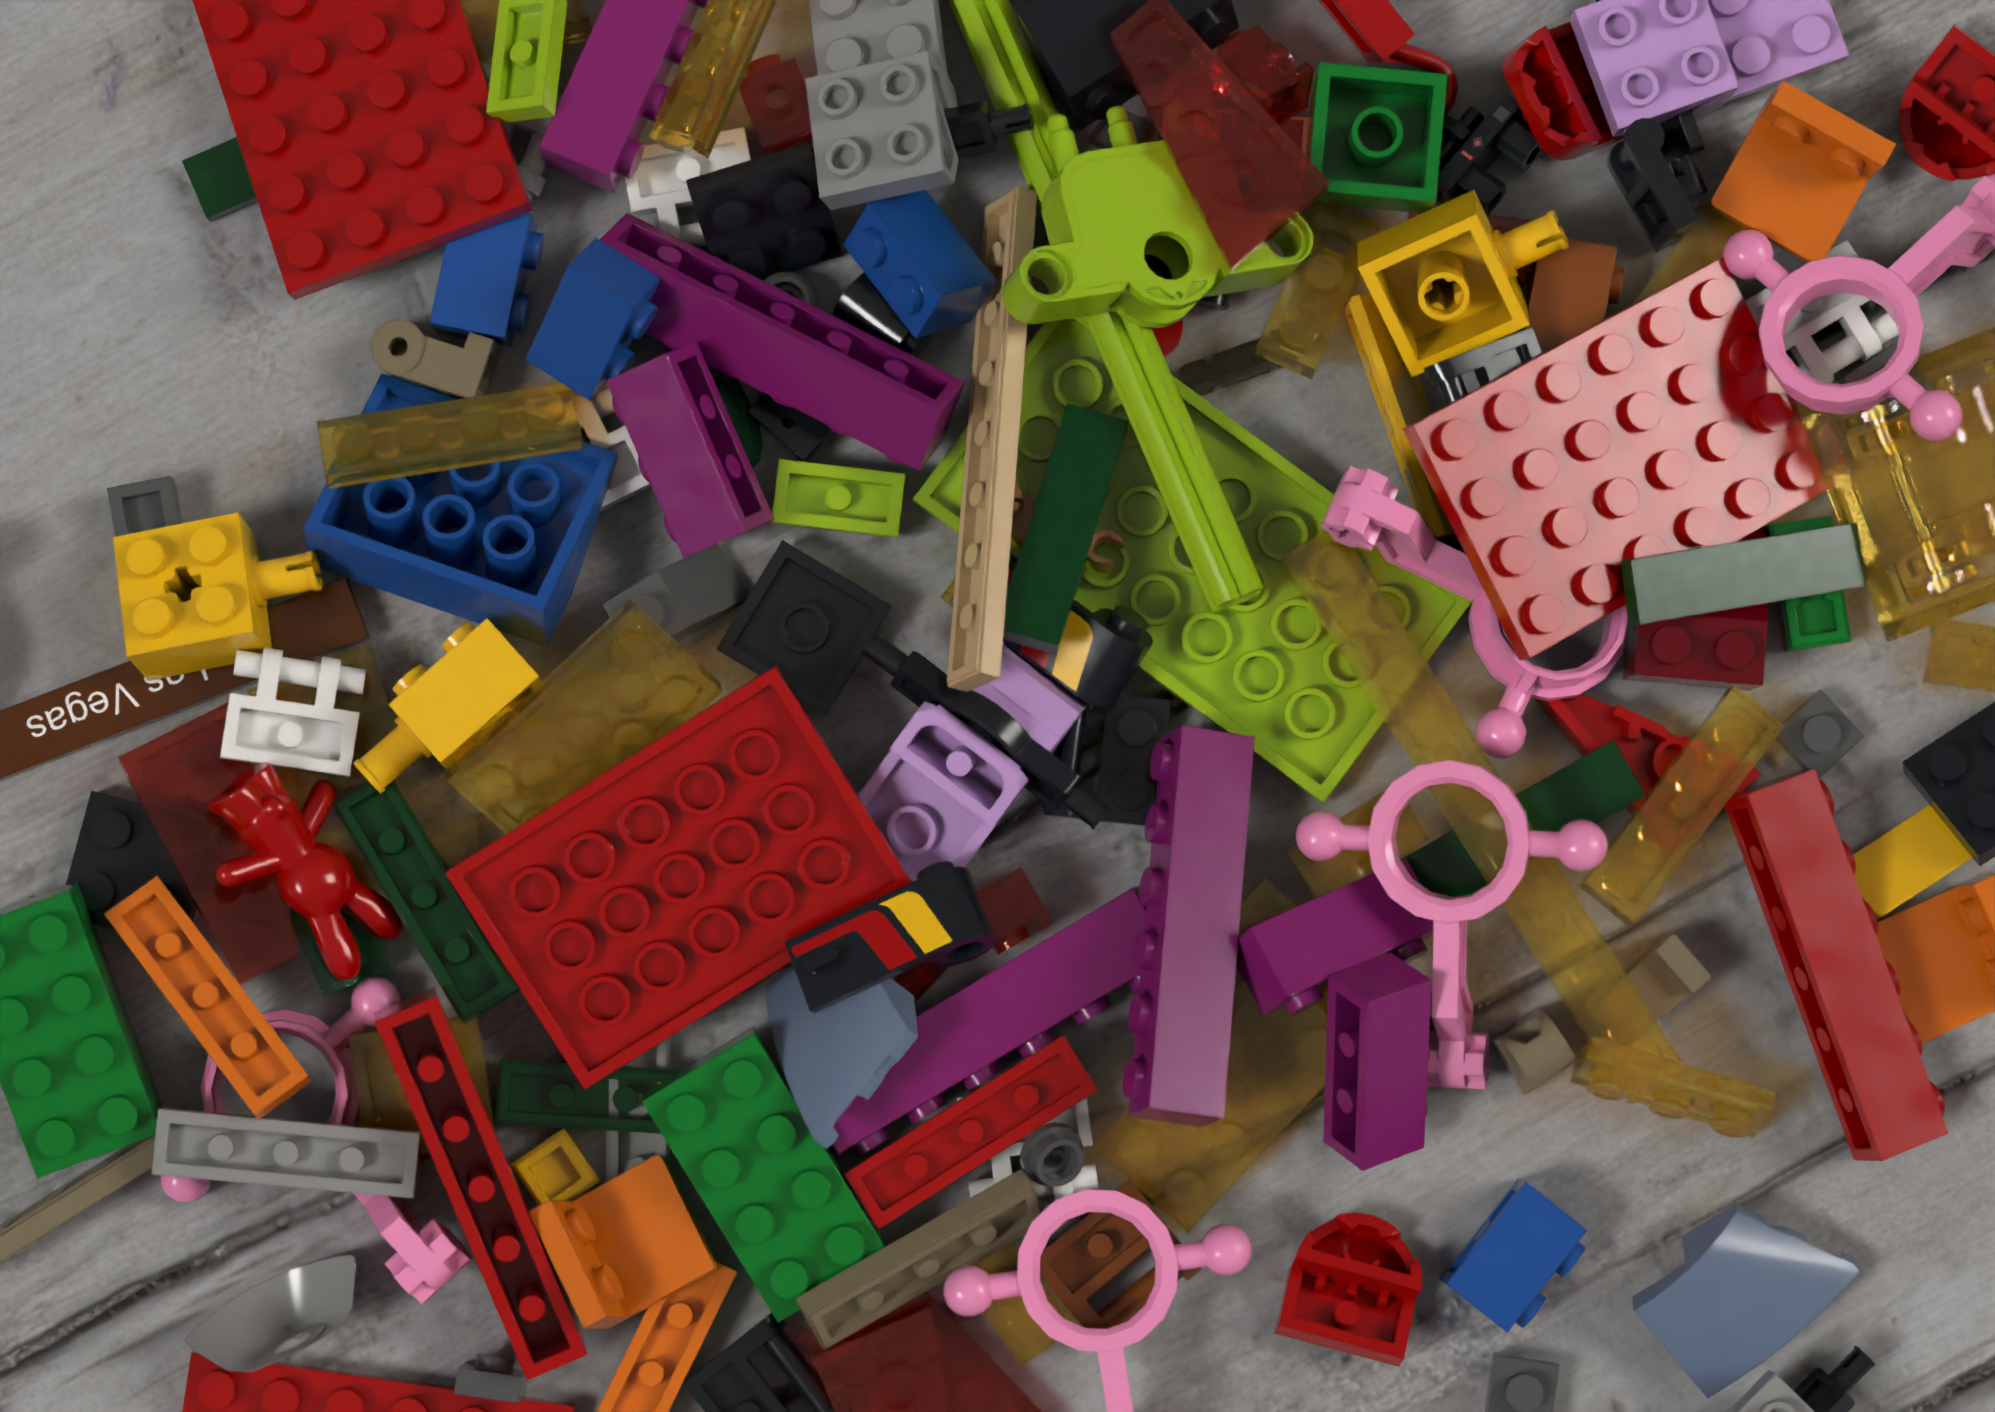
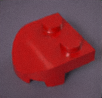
[1502,22,1624,161]
[1899,23,1995,181]
[1274,1213,1422,1367]

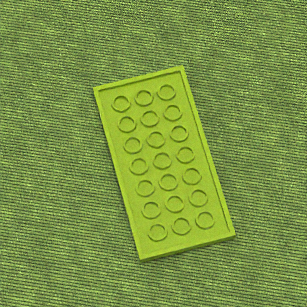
[913,316,1471,804]

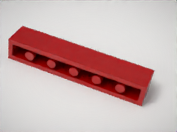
[1722,769,1948,1161]
[374,987,588,1381]

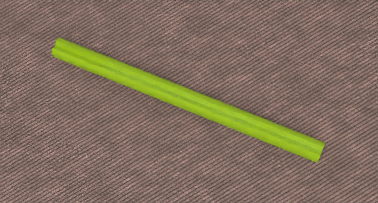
[948,0,1264,612]

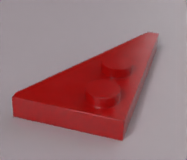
[1534,693,1761,855]

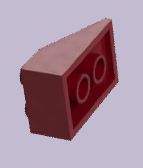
[1623,525,1768,691]

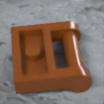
[1040,1179,1202,1328]

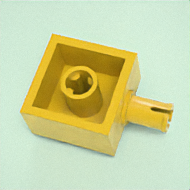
[1357,190,1569,377]
[113,512,323,681]
[353,618,546,794]

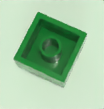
[1301,62,1448,213]

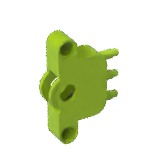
[1002,97,1313,328]

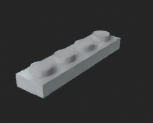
[151,1107,422,1198]

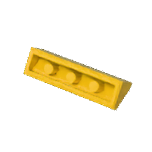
[1343,293,1456,541]
[1853,804,1972,919]

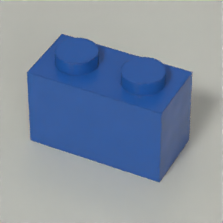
[843,190,997,339]
[429,213,544,347]
[525,238,661,401]
[1440,1179,1587,1333]

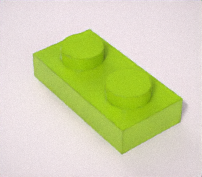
[486,0,567,124]
[771,459,906,539]

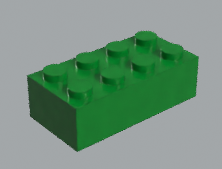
[0,881,163,1178]
[642,1026,888,1323]

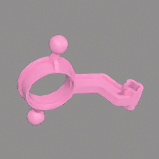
[1722,174,1995,441]
[1321,466,1628,759]
[1296,759,1608,1090]
[160,977,472,1304]
[943,1189,1252,1412]

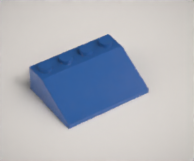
[303,373,618,647]

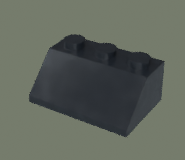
[1016,0,1240,130]

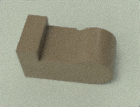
[370,319,502,407]
[1583,933,1712,1052]
[1490,1009,1576,1095]

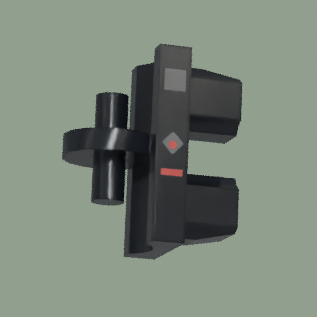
[1437,93,1543,217]

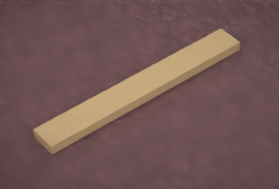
[947,186,1037,692]

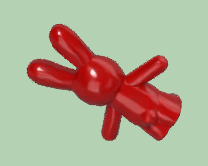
[208,762,405,981]

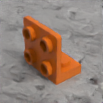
[1709,81,1896,263]
[1876,874,1995,1043]
[528,1155,717,1329]

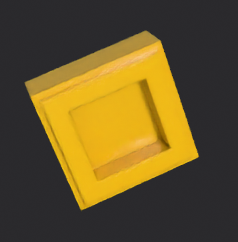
[511,1128,602,1205]

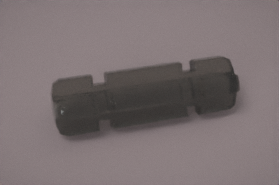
[1179,328,1303,396]

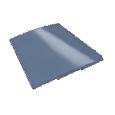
[765,965,918,1149]
[1632,1204,1860,1399]

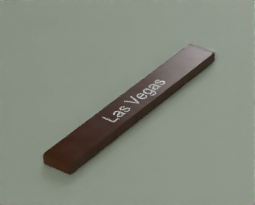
[0,578,371,782]

